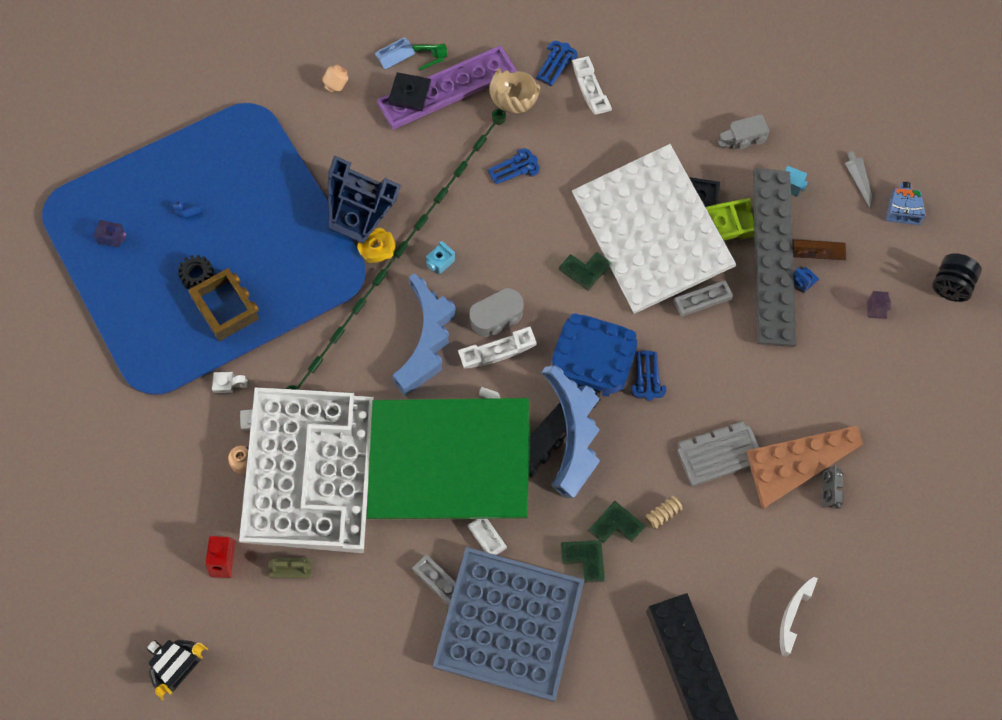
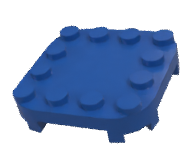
[551,313,637,397]

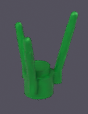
[412,43,447,71]

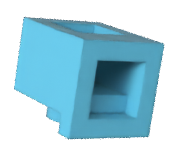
[426,241,455,275]

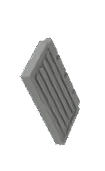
[677,421,759,487]

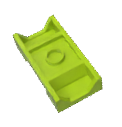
[705,198,754,240]

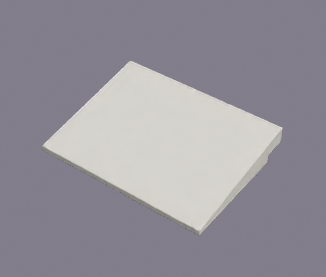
[239,387,374,553]

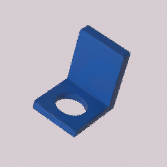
[794,267,819,293]

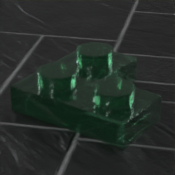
[559,252,611,291]
[588,501,646,544]
[560,540,605,583]

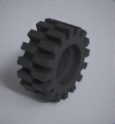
[178,255,215,289]

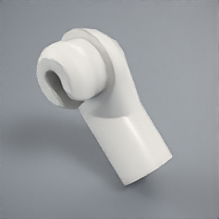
[479,387,501,398]

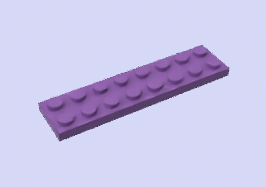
[377,45,517,130]

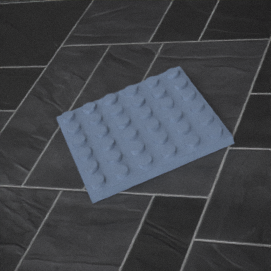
[432,547,584,702]

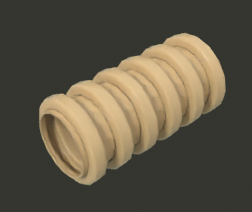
[645,496,683,530]

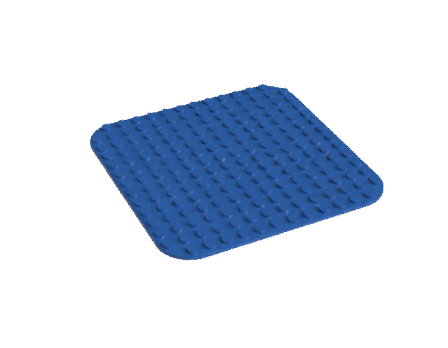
[42,103,366,395]

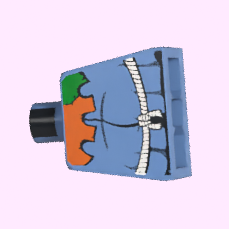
[886,182,926,225]

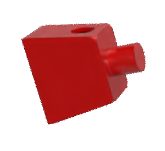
[205,536,236,578]

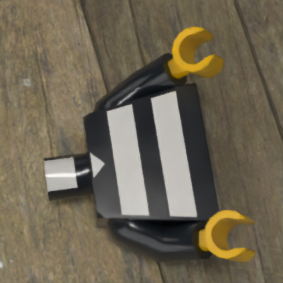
[147,639,208,701]

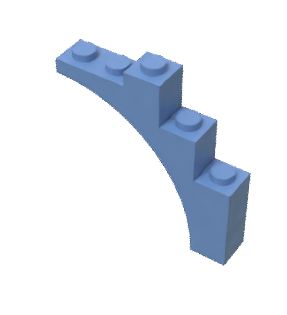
[393,273,456,396]
[541,366,600,498]

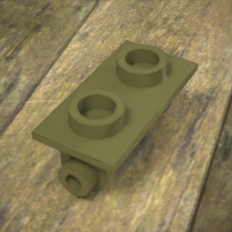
[269,557,312,578]

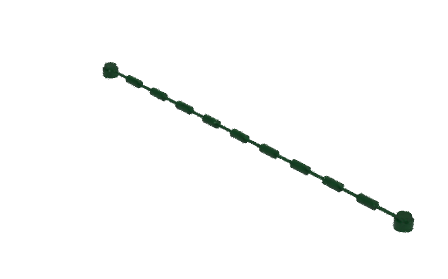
[286,109,506,390]

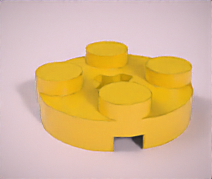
[358,228,395,263]

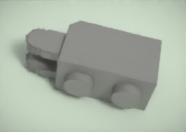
[717,114,770,150]

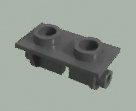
[822,465,843,509]

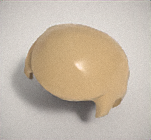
[489,68,540,114]

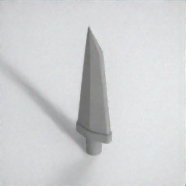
[845,151,873,208]

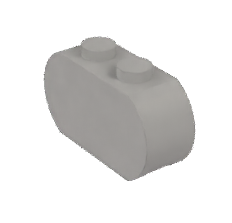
[470,288,524,337]

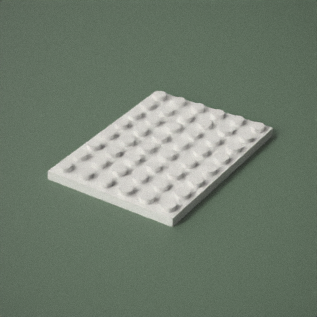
[572,144,736,314]

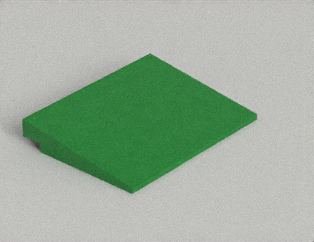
[366,398,530,519]

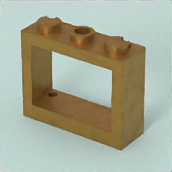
[188,268,259,341]

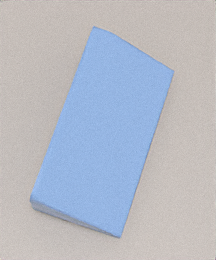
[375,38,415,69]

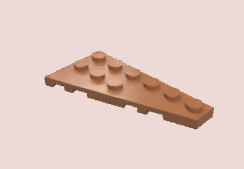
[746,425,863,509]

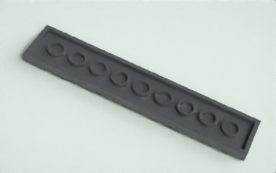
[753,168,796,347]

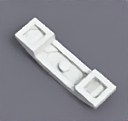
[572,56,612,115]
[458,326,537,368]
[780,577,818,657]

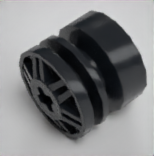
[932,253,982,302]

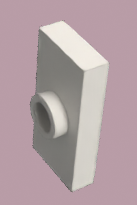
[468,519,507,555]

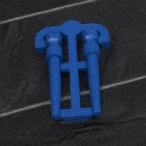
[536,41,577,86]
[488,148,540,184]
[632,351,666,401]

